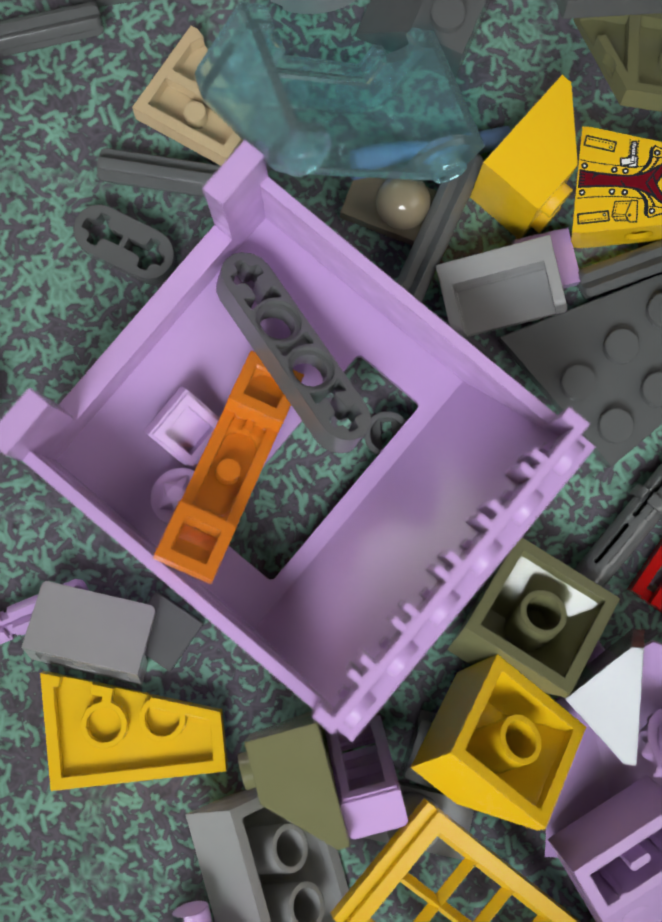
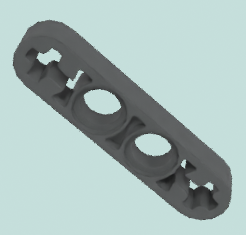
[216,252,371,453]

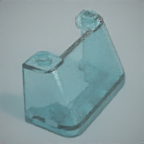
[194,1,485,183]

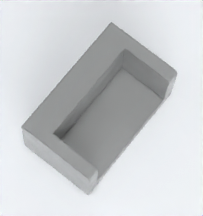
[436,235,567,338]

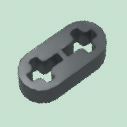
[73,204,177,285]

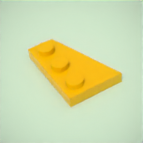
[40,671,228,791]

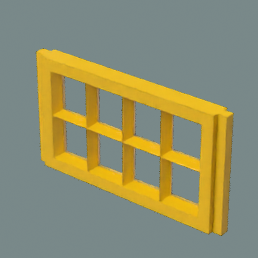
[330,798,581,922]

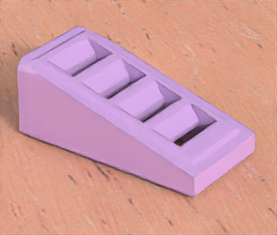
[325,715,408,839]

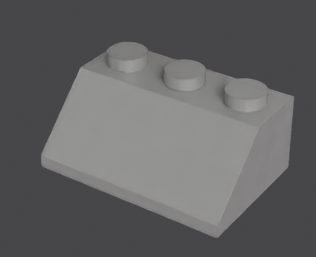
[185,788,349,922]

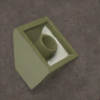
[447,538,620,698]
[238,711,350,850]

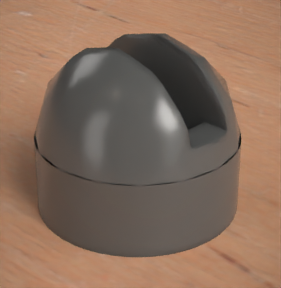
[364,411,406,456]

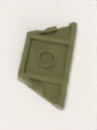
[573,13,662,112]

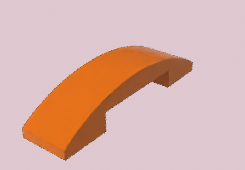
[153,351,304,584]

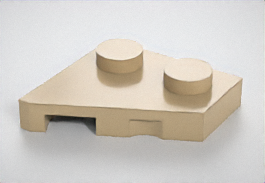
[132,26,259,166]

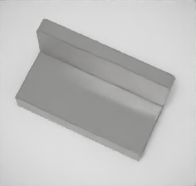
[21,581,156,685]

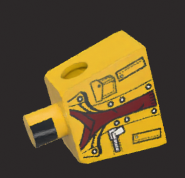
[571,126,662,248]

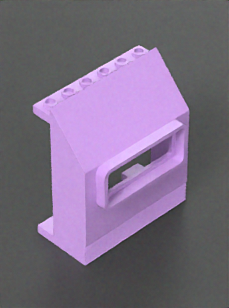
[0,140,596,742]

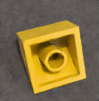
[470,75,578,239]
[410,654,586,831]

